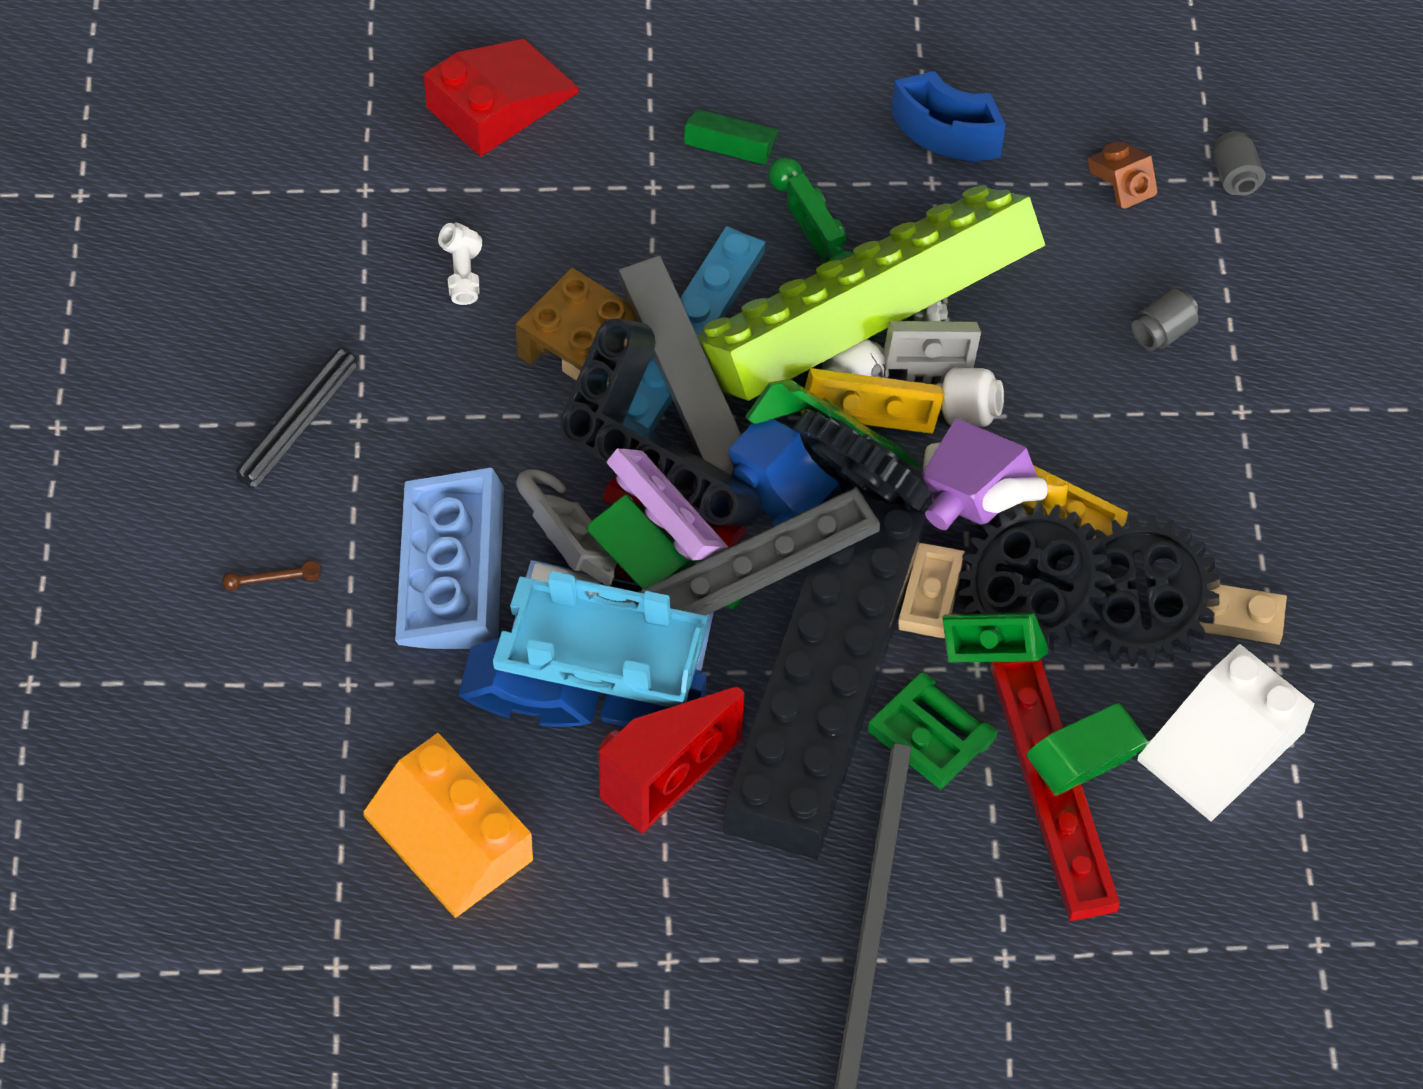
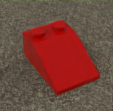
[423,39,579,157]
[599,686,745,834]

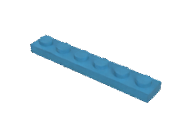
[626,226,766,431]

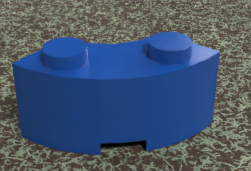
[891,71,1006,162]
[728,419,841,526]
[458,637,599,727]

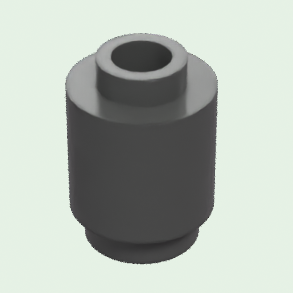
[1213,131,1266,196]
[1131,288,1198,351]

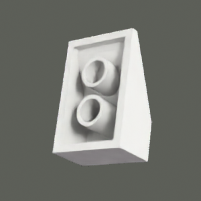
[1137,644,1314,821]

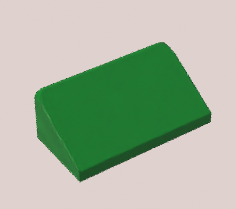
[684,109,779,165]
[586,495,690,590]
[942,613,1048,662]

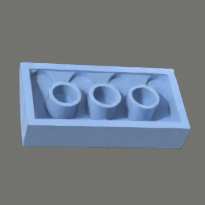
[395,468,504,649]

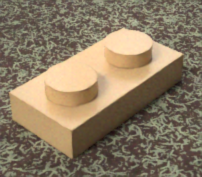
[899,543,965,639]
[1200,585,1287,645]

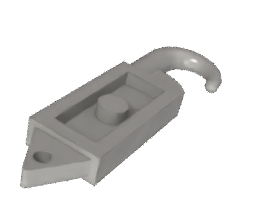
[516,469,617,586]

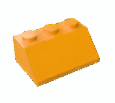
[363,733,533,918]

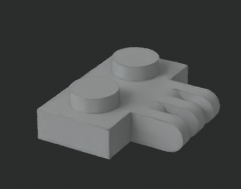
[883,321,981,385]

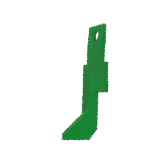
[745,379,920,468]

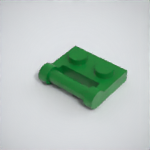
[868,672,998,790]

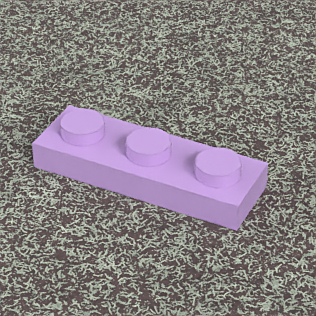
[606,448,729,561]

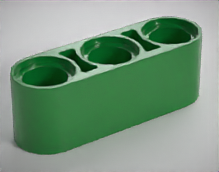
[1026,702,1149,796]

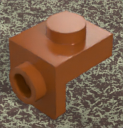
[1088,142,1158,209]

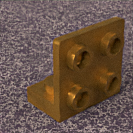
[515,267,638,371]

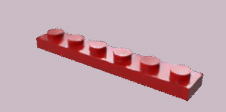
[990,659,1120,922]

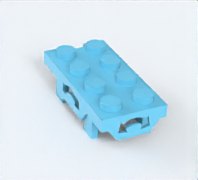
[493,571,708,707]

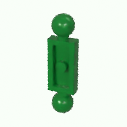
[768,157,854,264]

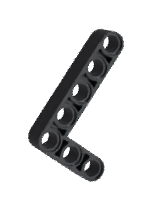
[561,318,761,526]

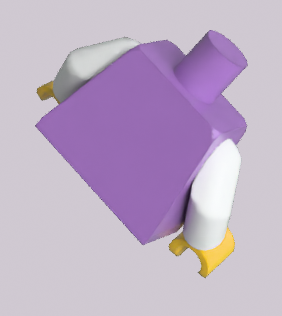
[922,418,1069,530]

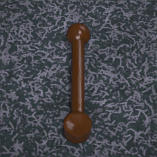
[222,561,321,591]

